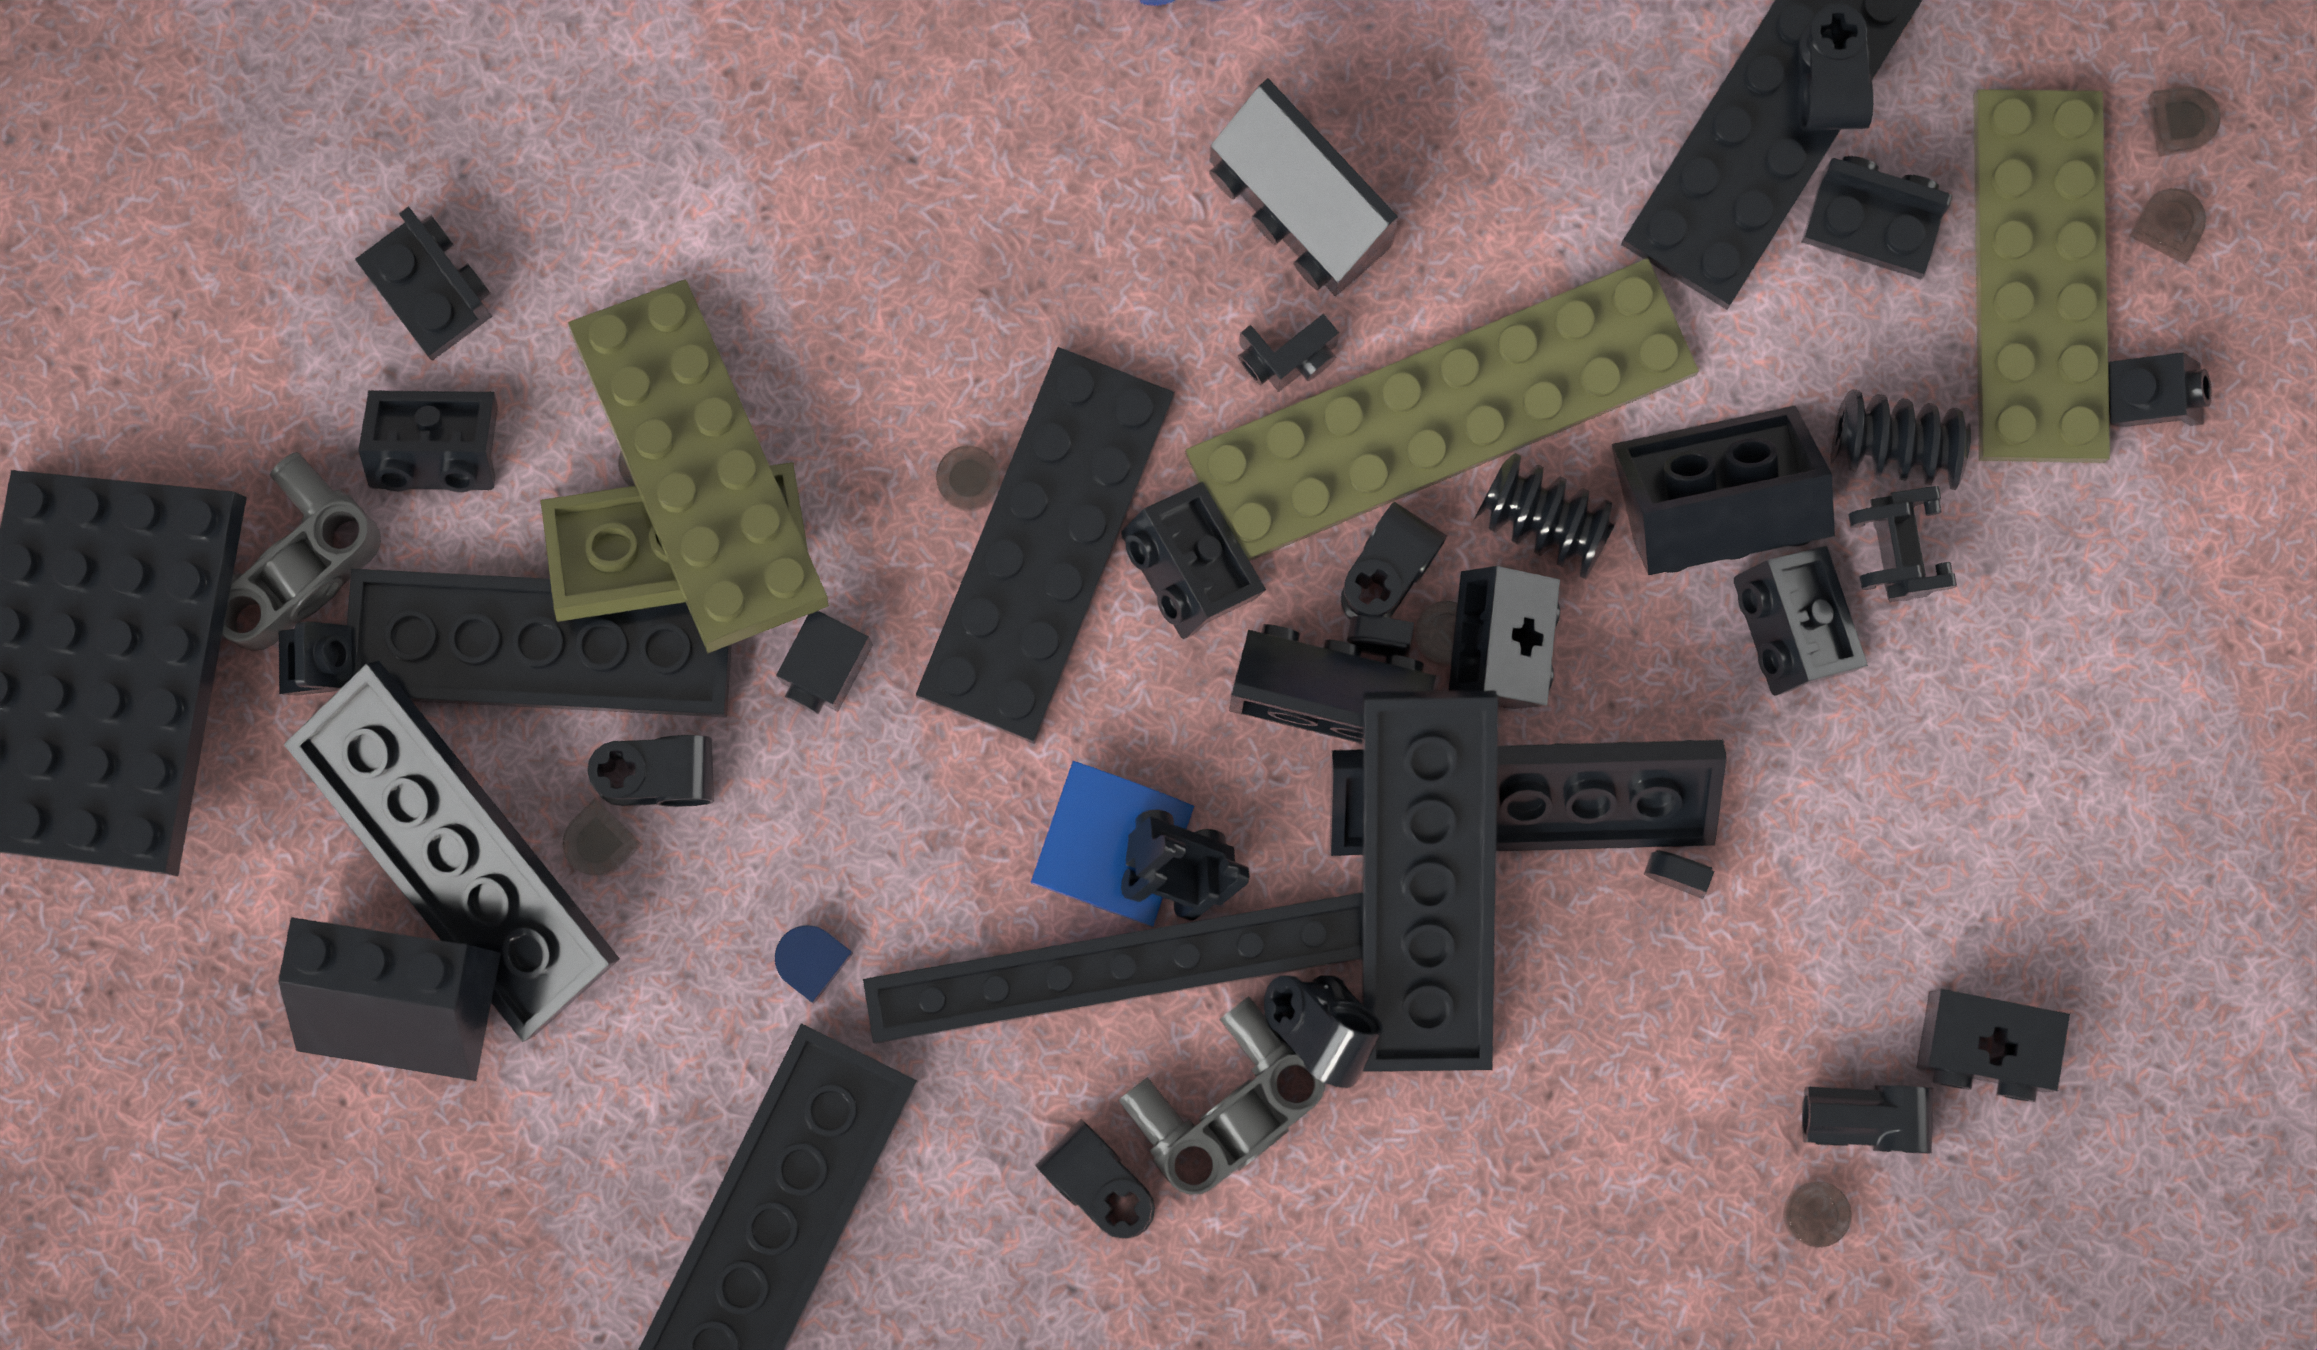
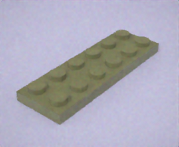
[1973,89,2110,463]
[568,279,829,653]

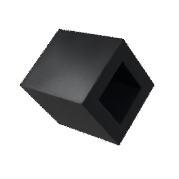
[776,611,873,714]

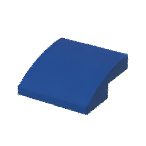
[1031,761,1194,927]

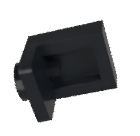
[1238,313,1339,392]
[2108,352,2212,427]
[278,621,352,696]

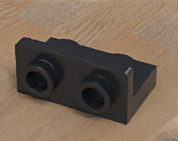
[1801,156,1953,279]
[355,206,493,361]
[358,390,498,492]
[1121,482,1266,639]
[1733,546,1868,696]

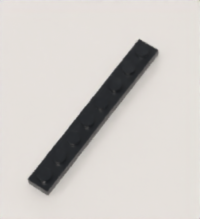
[863,893,1362,1044]

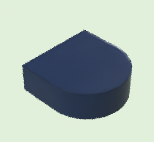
[775,925,853,1004]

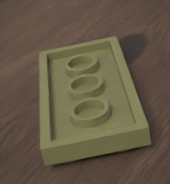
[540,462,808,622]

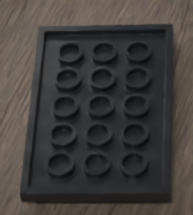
[0,470,247,876]

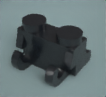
[1848,486,1957,602]
[1121,810,1250,921]

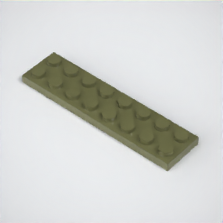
[1185,258,1699,561]

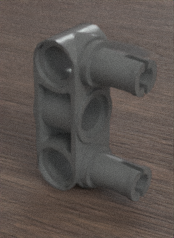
[222,452,381,651]
[1118,996,1325,1195]

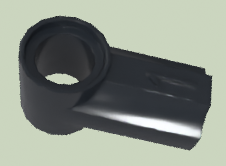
[1802,1085,1933,1154]

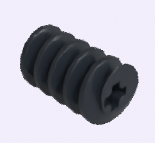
[1830,389,1971,490]
[1473,453,1617,580]

